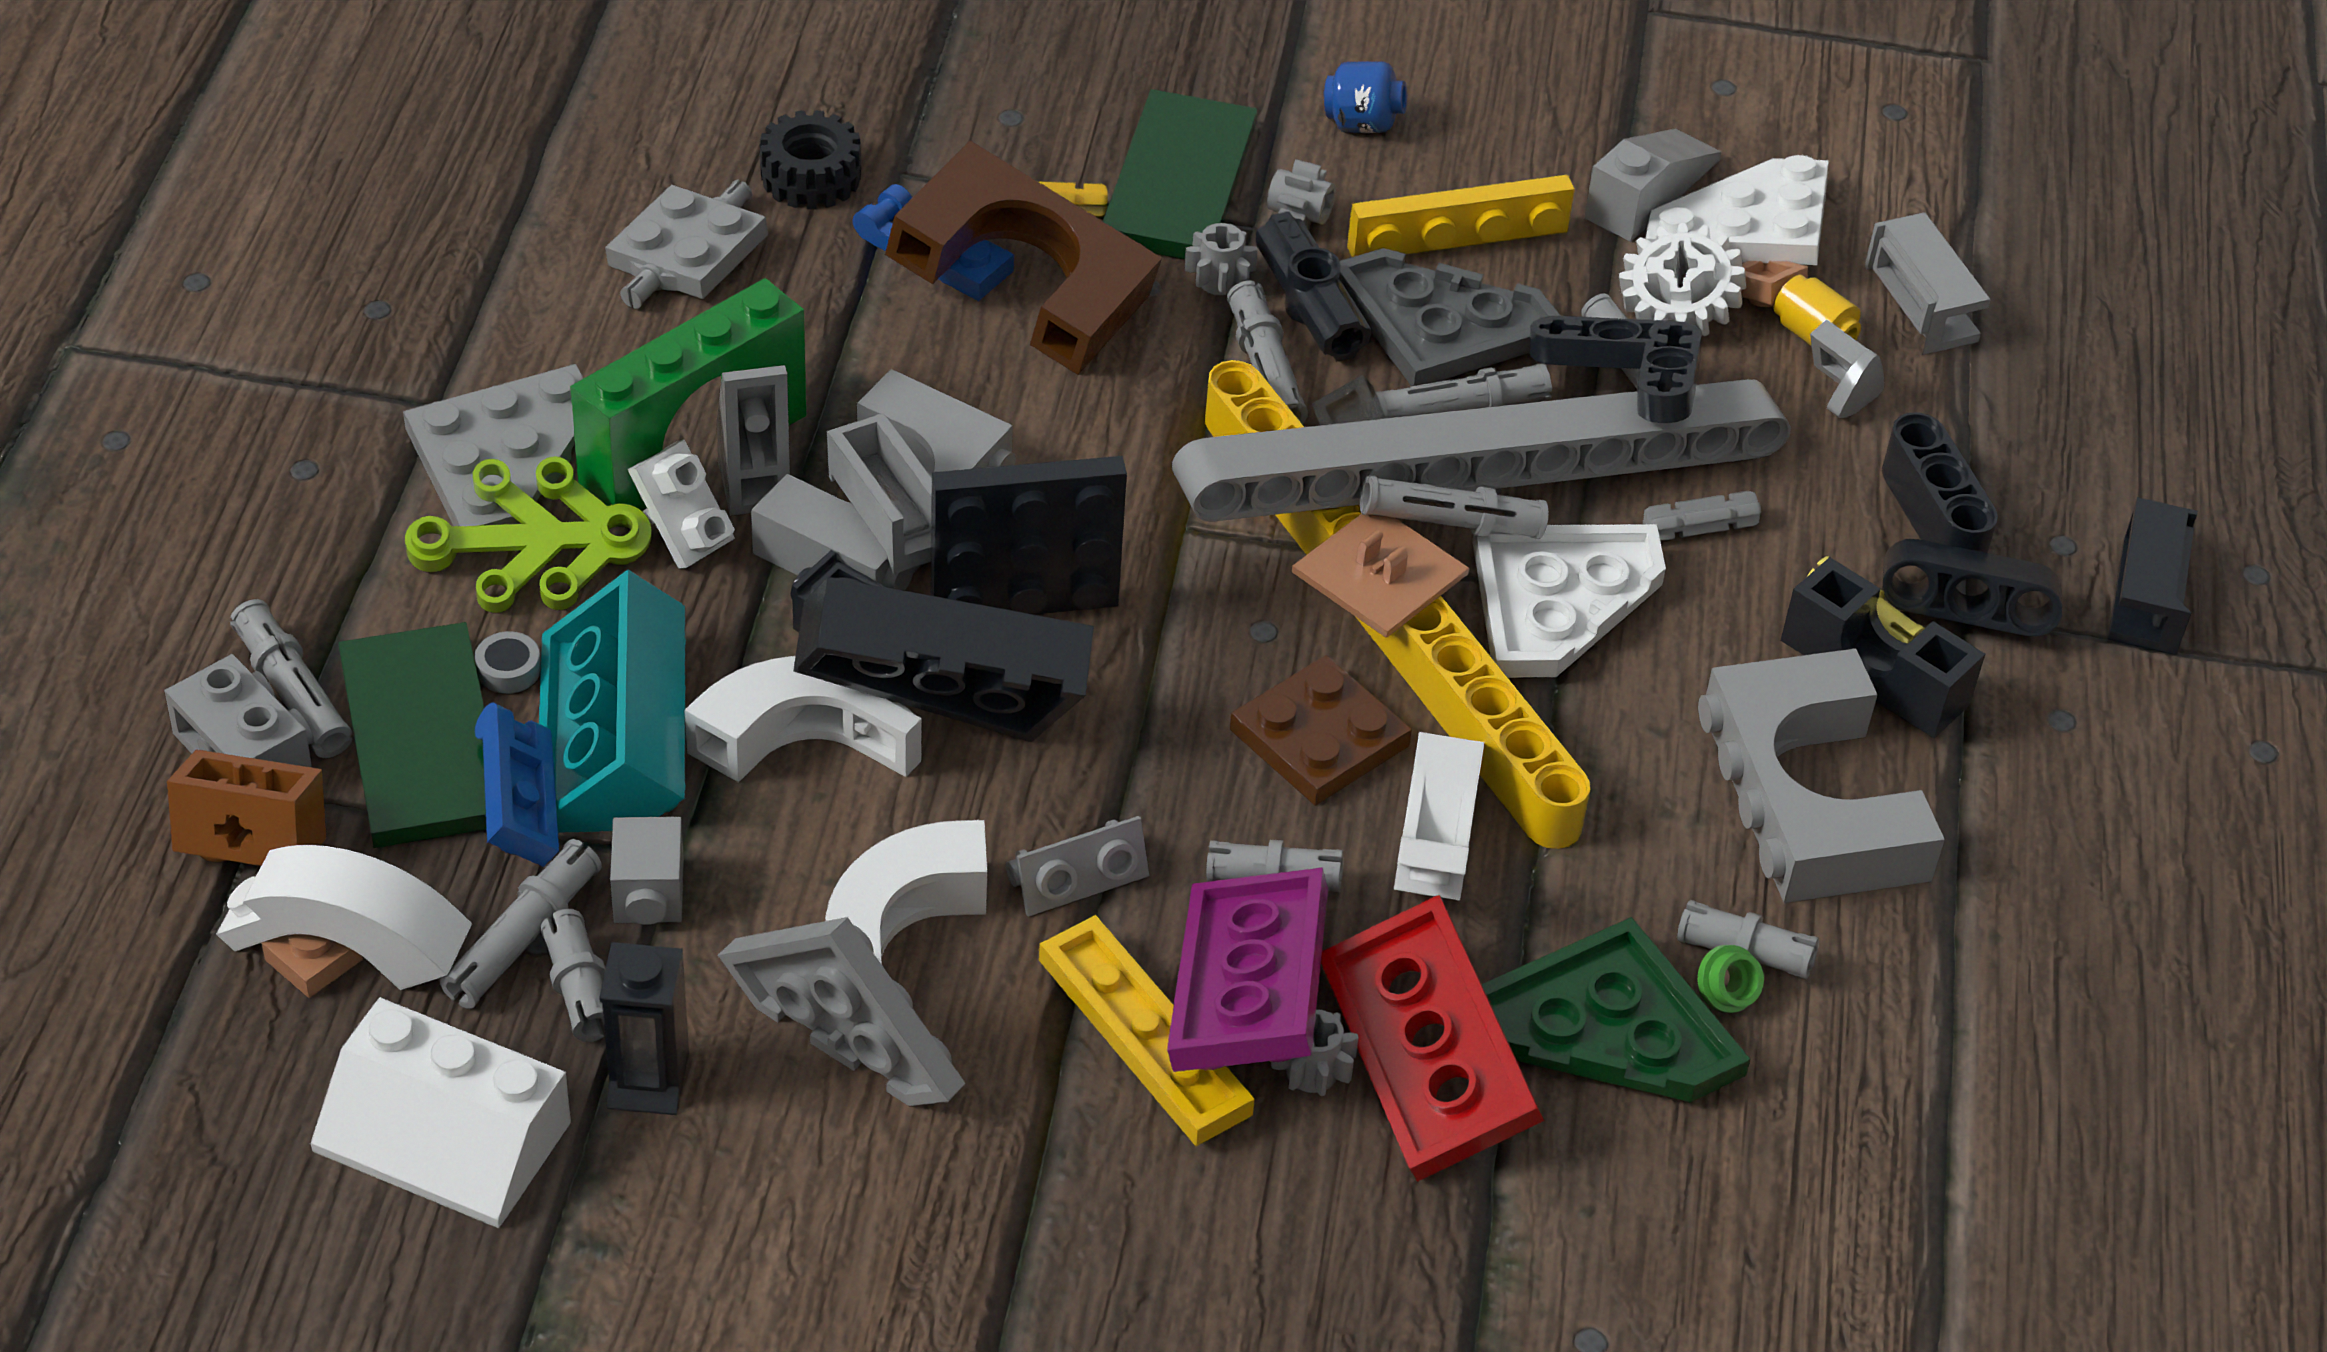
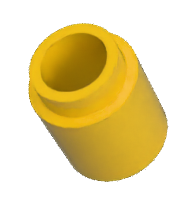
[1774,275,1861,346]

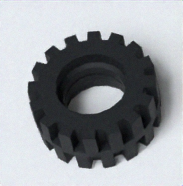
[760,110,861,209]

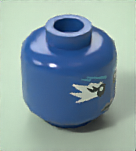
[1324,62,1407,133]

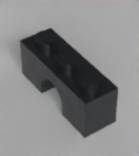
[1780,557,1985,739]

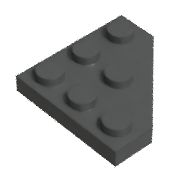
[1339,248,1561,386]

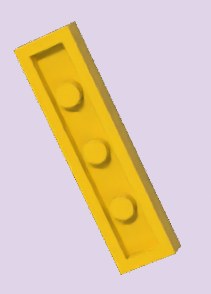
[1347,175,1575,257]
[1039,915,1255,1147]

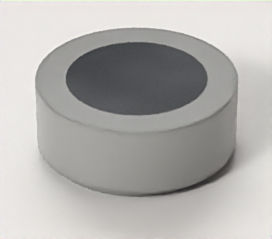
[475,631,541,694]

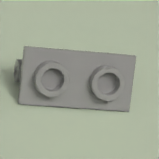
[1006,816,1149,917]

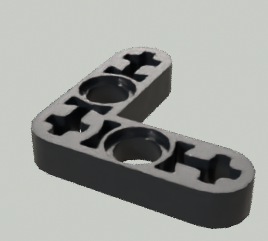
[1530,316,1702,423]

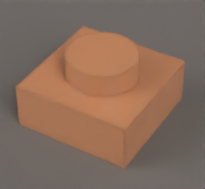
[1741,261,1808,307]
[262,934,363,998]

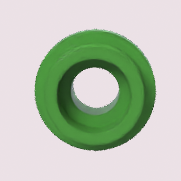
[1698,945,1764,1013]

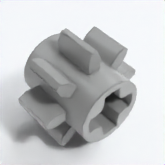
[1267,159,1336,230]
[1185,223,1258,295]
[1271,1010,1358,1096]

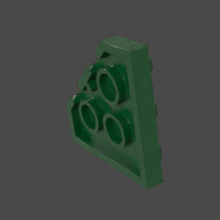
[1482,917,1751,1102]

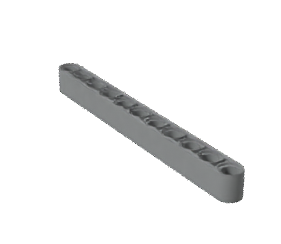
[1172,379,1791,522]

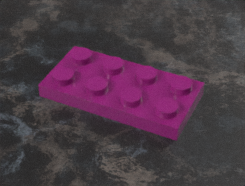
[1167,867,1328,1072]

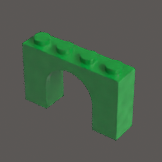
[570,278,807,511]

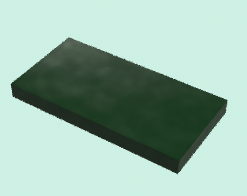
[1103,89,1258,259]
[338,622,487,848]

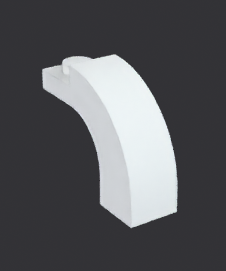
[685,656,922,782]
[1394,732,1484,900]
[826,820,987,963]
[216,845,472,990]

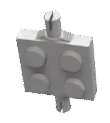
[605,180,768,309]

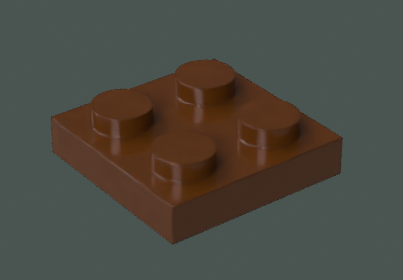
[1230,655,1412,806]

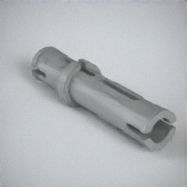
[1227,280,1308,424]
[1371,363,1552,420]
[1360,475,1549,539]
[230,599,353,758]
[440,839,602,1009]

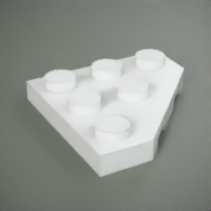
[1646,155,1828,265]
[1473,524,1666,678]

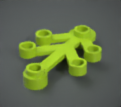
[405,456,651,613]

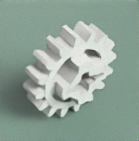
[1619,222,1746,336]

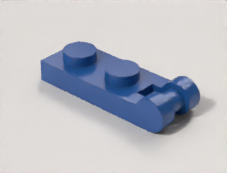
[852,184,1014,301]
[475,702,559,867]

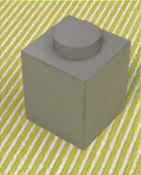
[610,817,684,925]

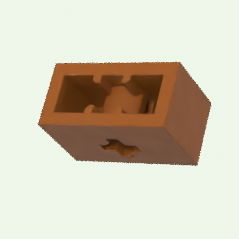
[167,749,326,866]

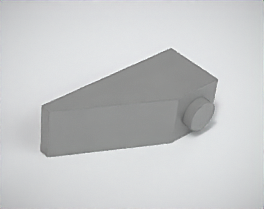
[1584,129,1721,242]
[717,365,790,516]

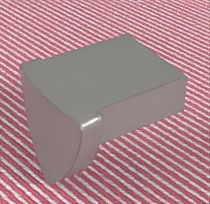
[1810,319,1884,418]

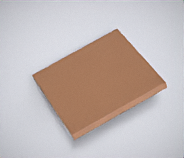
[1292,514,1469,638]

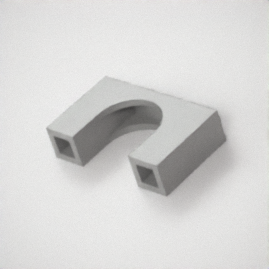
[751,369,1016,591]
[1698,649,1945,903]

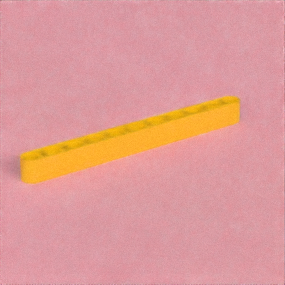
[1205,360,1590,849]

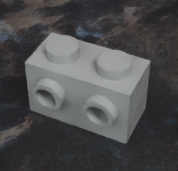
[164,654,313,768]

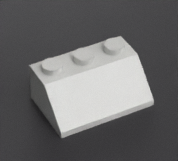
[311,997,571,1228]

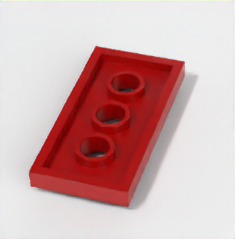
[1321,895,1545,1182]

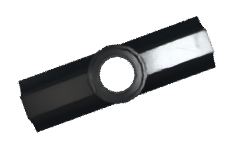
[1255,211,1371,362]

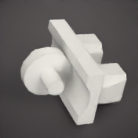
[628,440,735,569]

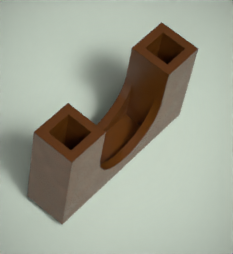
[885,140,1162,375]

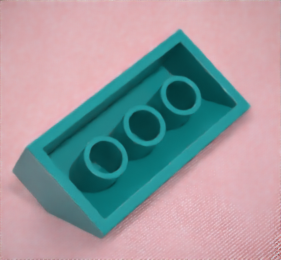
[539,570,686,833]

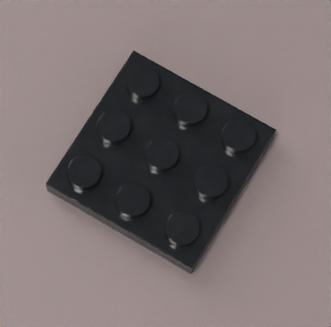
[930,456,1127,615]

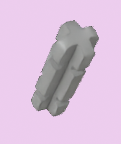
[1642,491,1761,541]

